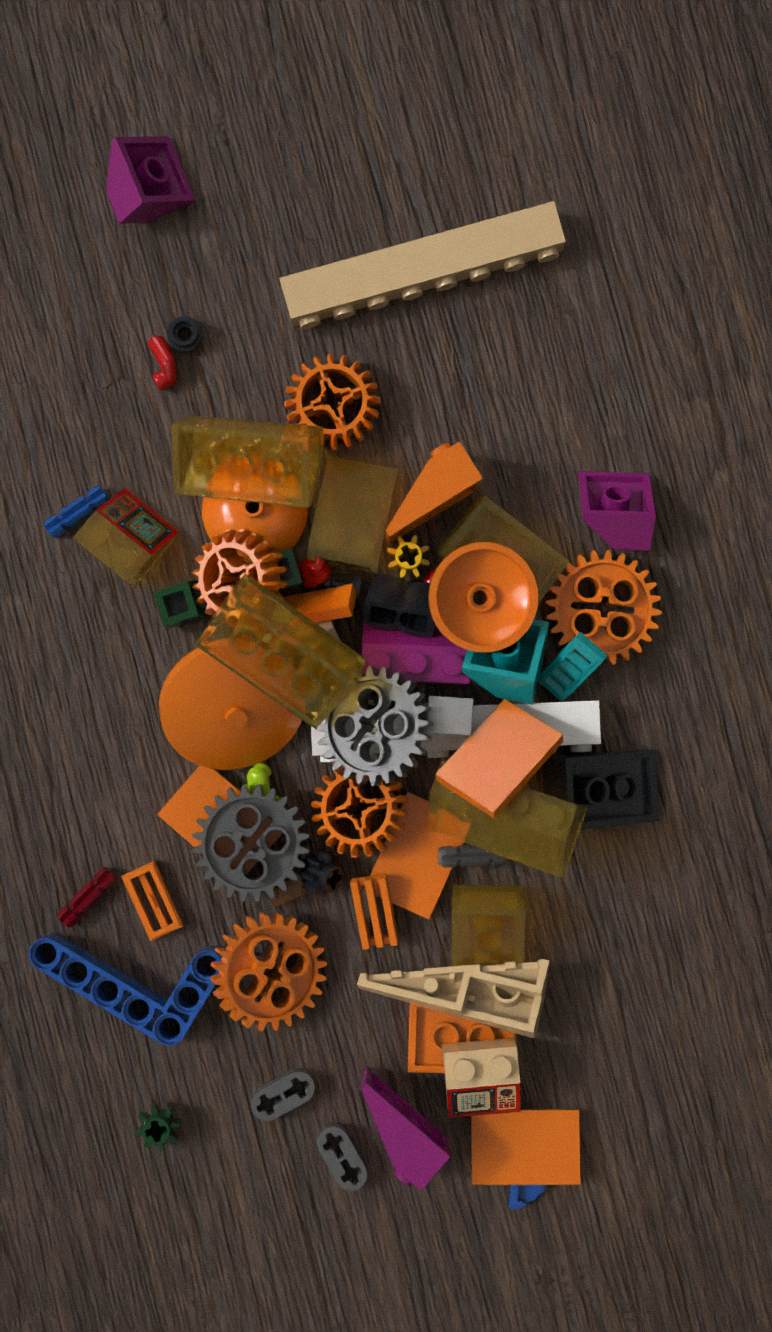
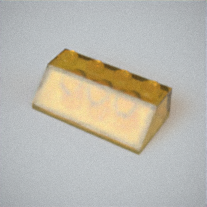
[172,415,323,508]
[194,573,366,729]
[429,758,587,878]

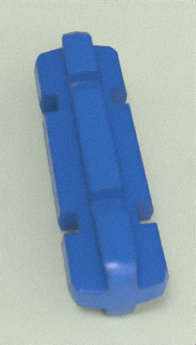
[44,486,109,538]

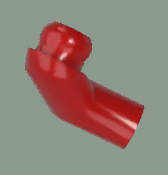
[299,557,330,589]

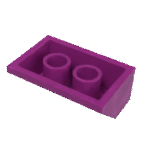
[361,623,470,685]

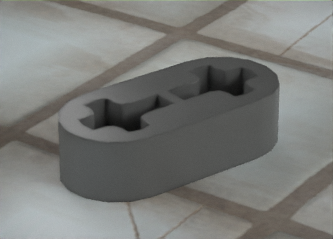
[251,1068,316,1121]
[317,1122,368,1191]

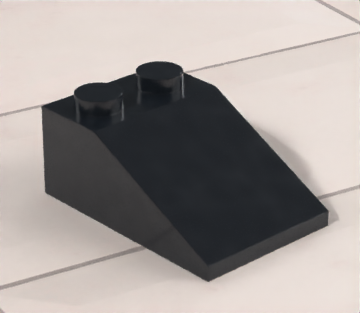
[542,749,659,832]

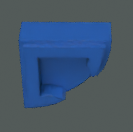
[508,1185,547,1209]

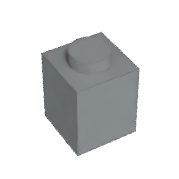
[421,696,473,735]

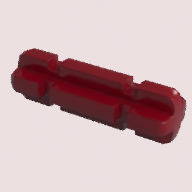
[57,867,117,928]

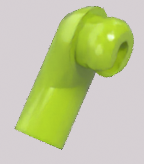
[247,763,281,801]

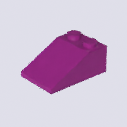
[361,1067,451,1191]

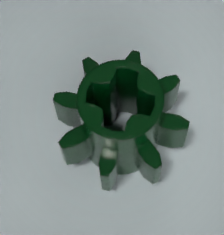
[135,1103,182,1152]

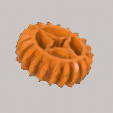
[284,354,380,451]
[191,529,288,628]
[311,769,409,858]

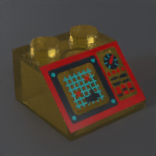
[73,488,180,587]

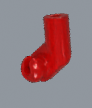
[148,335,178,391]

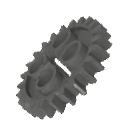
[315,666,434,786]
[192,784,310,902]

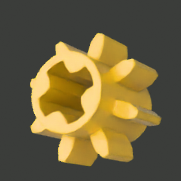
[387,535,430,579]

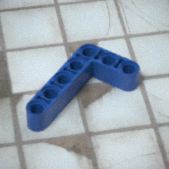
[29,933,222,1046]

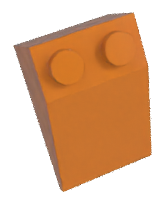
[386,441,483,545]

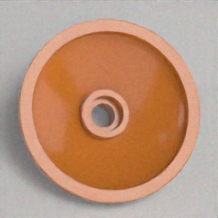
[202,458,308,563]
[428,542,538,653]

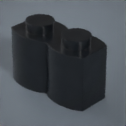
[363,575,436,637]

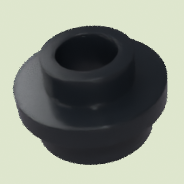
[167,316,203,352]

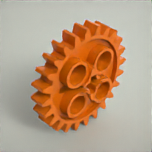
[544,550,662,666]
[210,912,327,1032]

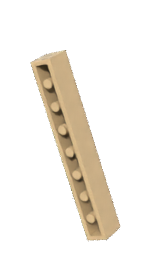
[279,201,566,329]

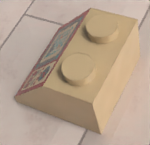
[442,1038,521,1118]

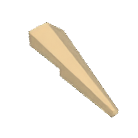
[357,959,550,1039]

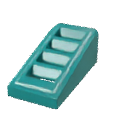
[538,632,607,701]

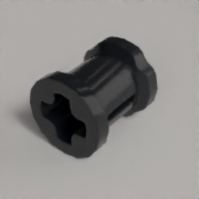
[324,567,363,604]

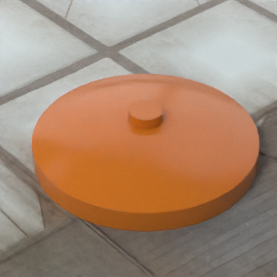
[159,638,305,770]

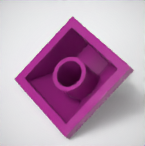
[106,136,196,224]
[578,471,656,551]

